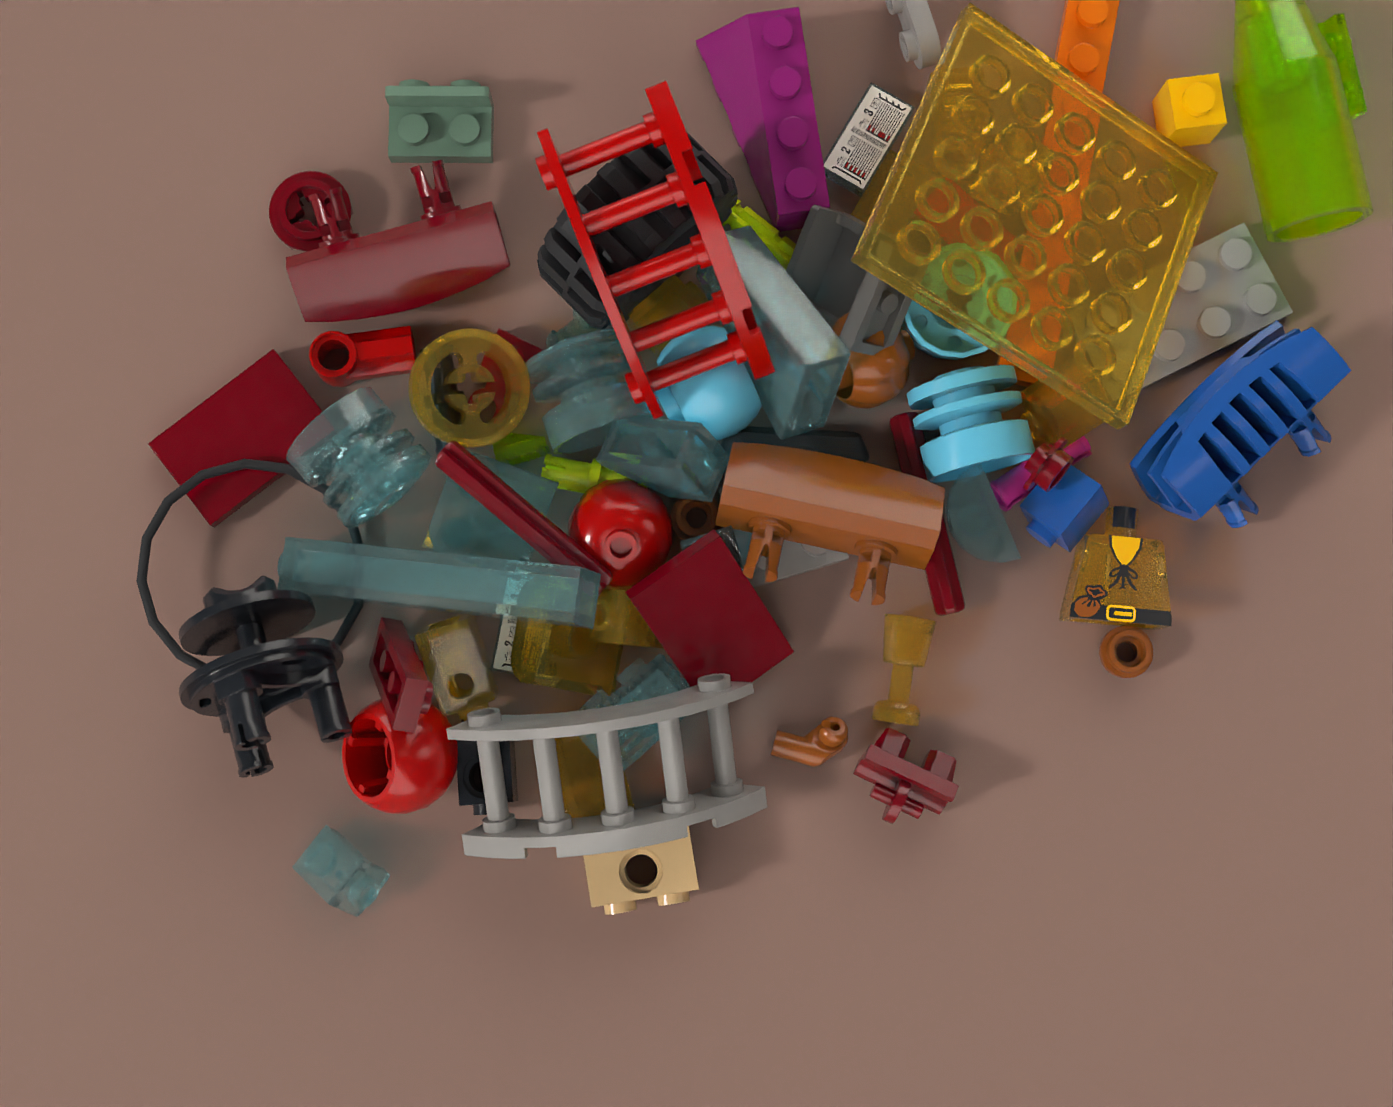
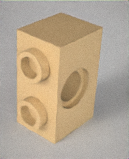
[583,826,699,915]

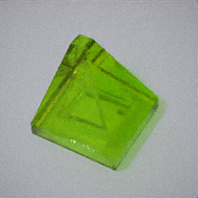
[491,432,551,468]

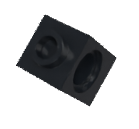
[457,740,518,815]

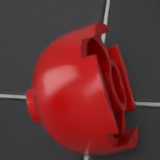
[568,479,673,587]

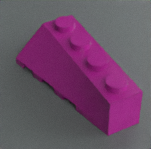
[696,7,830,232]

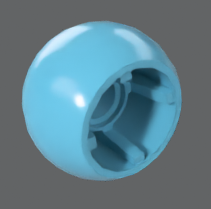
[655,326,762,441]

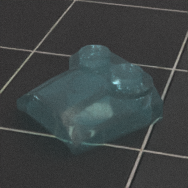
[422,449,559,583]

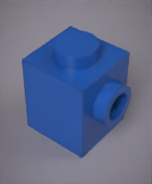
[1020,465,1109,552]

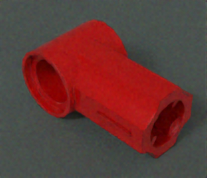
[309,326,418,387]

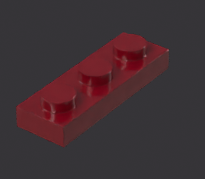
[369,617,433,733]

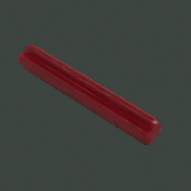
[889,412,965,616]
[435,441,613,598]

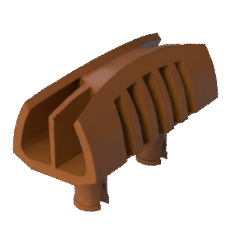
[715,442,945,605]

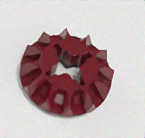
[269,171,354,252]

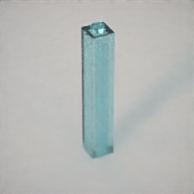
[277,537,601,629]

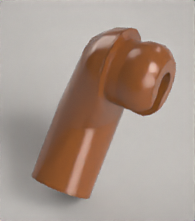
[770,716,848,767]

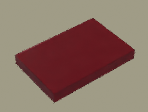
[148,349,339,528]
[625,529,794,687]

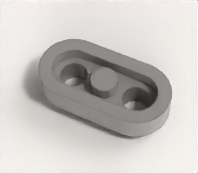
[885,0,942,70]

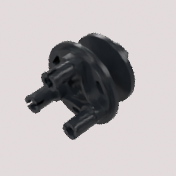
[179,575,352,778]

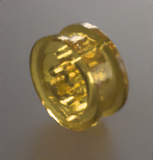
[408,328,530,447]

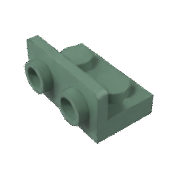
[385,79,494,163]

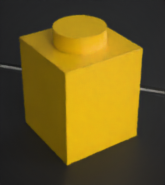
[1152,73,1227,150]

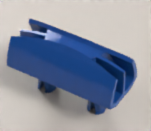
[1129,320,1351,528]

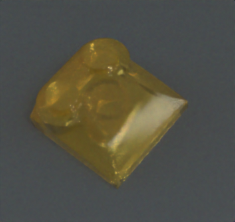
[511,575,631,699]

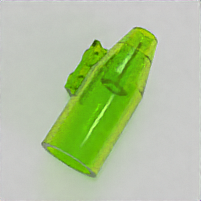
[1232,0,1374,242]

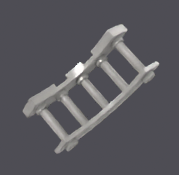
[446,674,767,859]

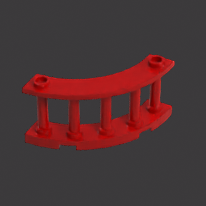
[535,81,775,419]

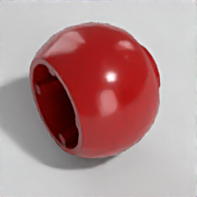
[342,699,458,814]

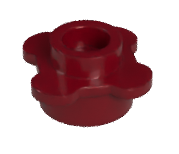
[1023,436,1074,492]

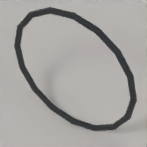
[136,459,368,669]

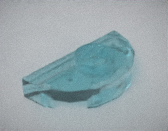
[945,463,1021,563]

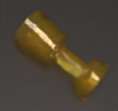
[872,614,936,727]

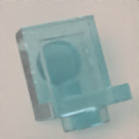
[292,825,390,917]

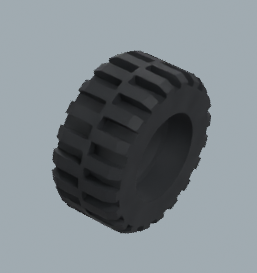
[537,131,738,330]

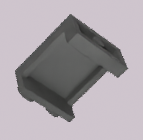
[775,205,930,356]

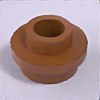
[670,492,721,544]
[1099,625,1153,678]

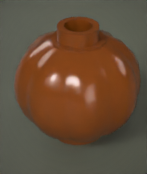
[815,313,915,409]

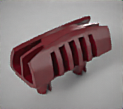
[286,159,510,322]

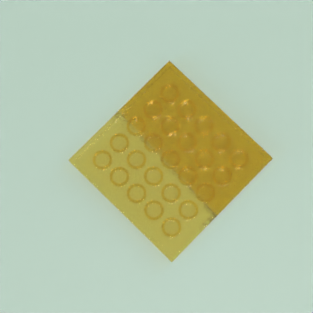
[851,3,1218,430]

